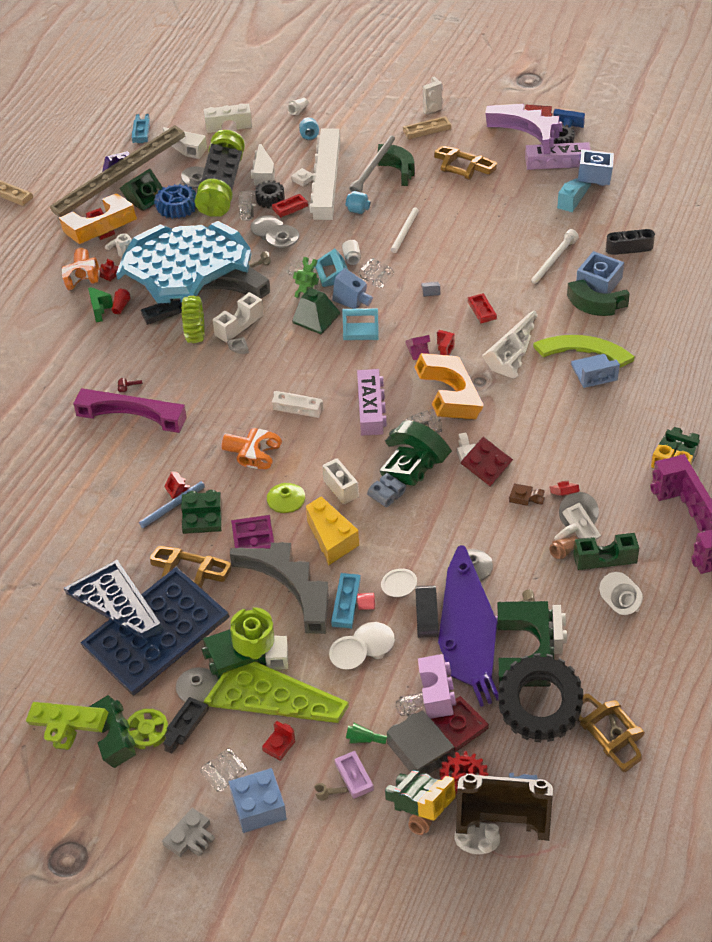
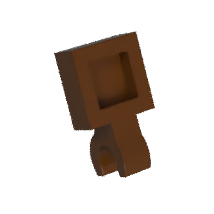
[509,483,545,506]

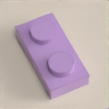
[334,751,374,799]

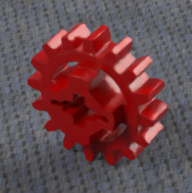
[440,751,489,796]

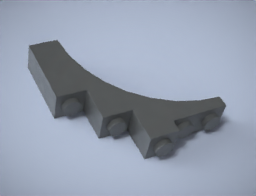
[201,267,270,299]
[230,542,329,634]

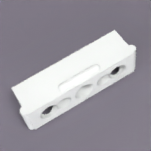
[272,391,324,418]

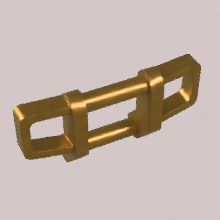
[434,146,497,180]
[150,546,231,589]
[578,693,645,772]

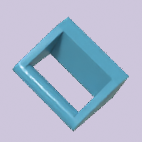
[316,248,348,287]
[342,308,379,340]

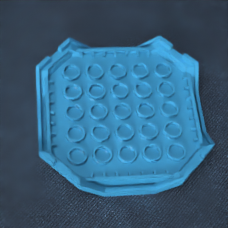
[116,221,252,303]

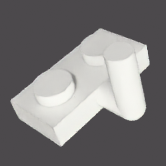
[554,503,601,540]

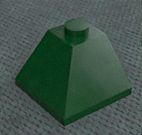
[119,168,162,211]
[292,287,340,335]

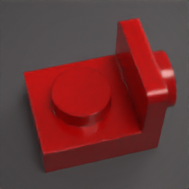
[437,330,455,356]
[262,721,296,761]

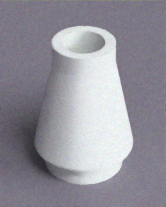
[287,98,308,115]

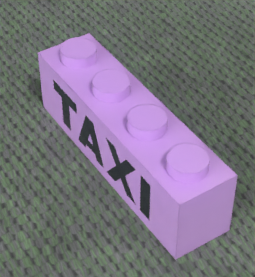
[525,142,591,170]
[357,369,387,436]

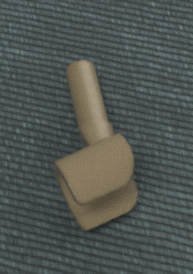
[249,251,271,268]
[519,589,535,601]
[609,714,624,741]
[314,783,347,801]

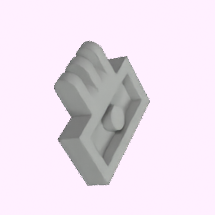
[162,808,215,857]

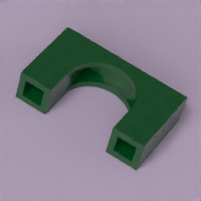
[497,601,554,687]

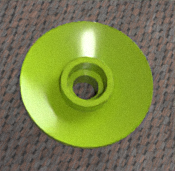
[267,483,305,513]

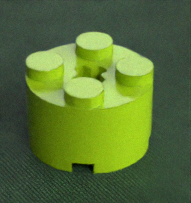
[230,607,274,659]

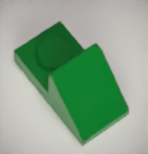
[88,287,113,323]

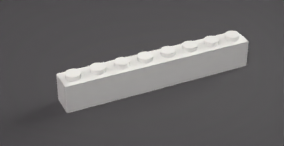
[310,129,340,220]

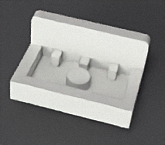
[423,77,443,115]
[549,605,567,654]

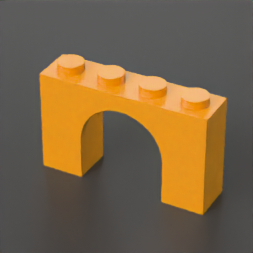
[59,193,137,244]
[414,353,483,419]

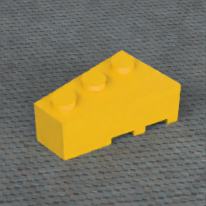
[306,496,359,566]

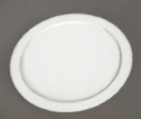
[381,569,417,597]
[329,636,367,669]

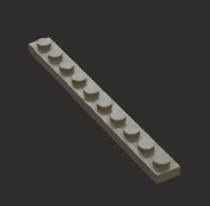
[50,125,186,218]

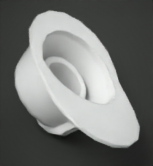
[599,572,643,615]

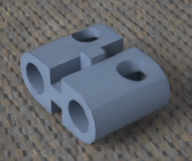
[367,473,406,507]

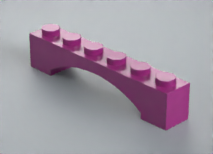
[73,388,187,433]

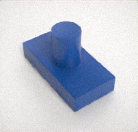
[553,109,585,128]

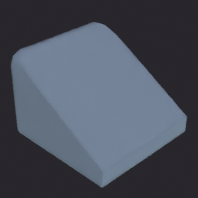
[421,282,440,296]

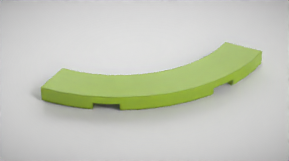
[533,335,635,368]

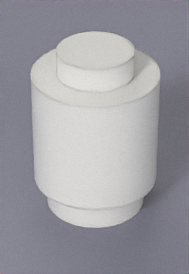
[342,240,361,265]

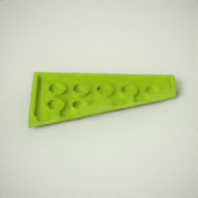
[204,662,349,723]

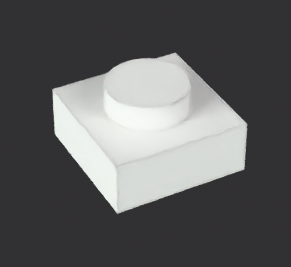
[291,168,313,187]

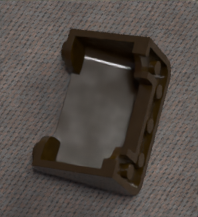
[456,774,553,841]

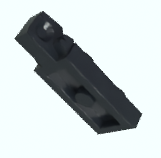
[140,299,182,325]
[163,697,209,754]

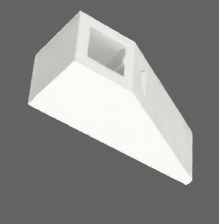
[163,127,207,159]
[251,144,275,186]

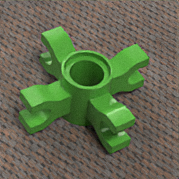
[293,257,319,298]

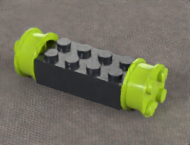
[195,130,245,217]

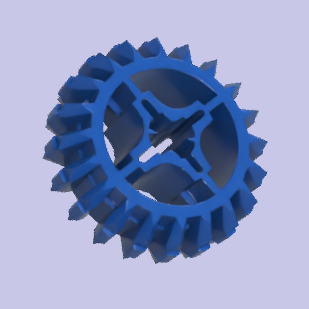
[155,183,197,220]

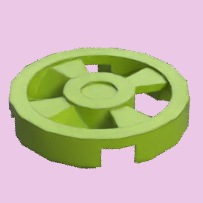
[127,708,168,749]

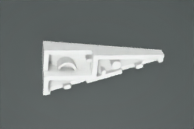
[482,310,538,379]

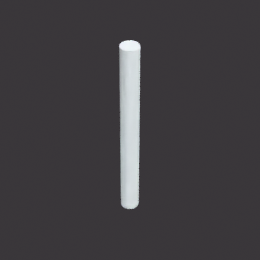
[391,208,419,253]

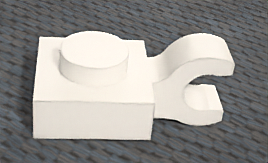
[457,432,475,466]

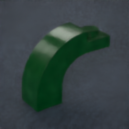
[377,144,415,186]
[567,279,630,316]
[385,420,452,464]

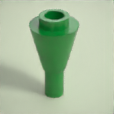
[346,722,387,744]

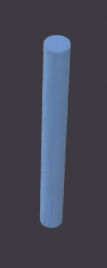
[139,481,205,528]

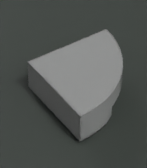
[227,337,249,354]

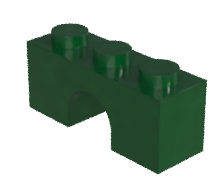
[573,533,640,570]
[89,695,136,768]

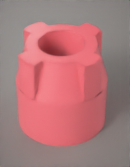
[357,593,375,610]

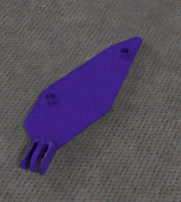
[438,545,499,707]

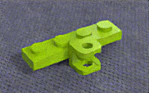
[26,702,109,750]

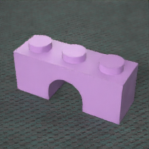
[418,654,456,719]

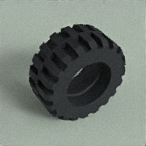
[498,653,584,743]

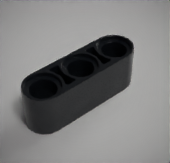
[605,229,655,255]
[415,585,439,638]

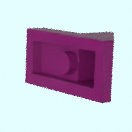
[406,335,431,360]

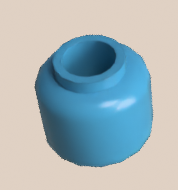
[299,118,320,140]
[345,191,371,214]

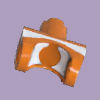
[62,248,100,291]
[222,428,282,469]

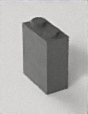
[387,710,454,774]

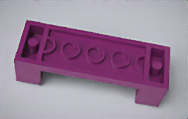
[650,454,712,574]

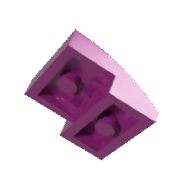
[231,515,274,549]

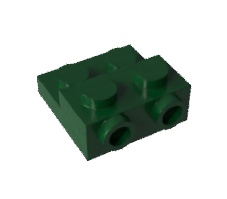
[379,446,434,486]
[181,489,222,534]

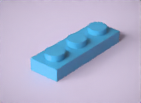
[331,573,361,629]

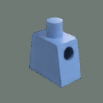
[332,268,373,309]

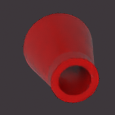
[111,288,131,315]

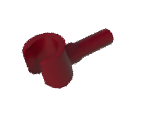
[118,378,143,392]

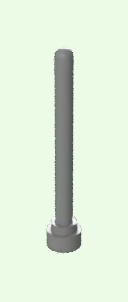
[349,135,395,192]

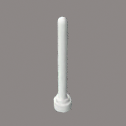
[531,229,579,284]

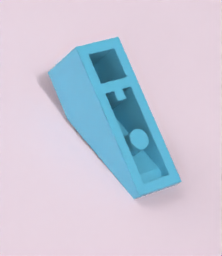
[557,178,591,212]

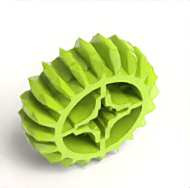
[181,295,205,343]

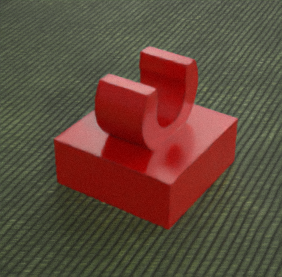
[99,259,119,282]
[164,472,190,499]

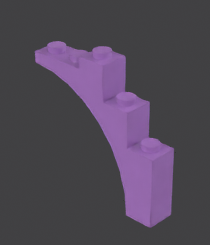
[485,104,563,154]

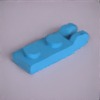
[132,114,150,143]

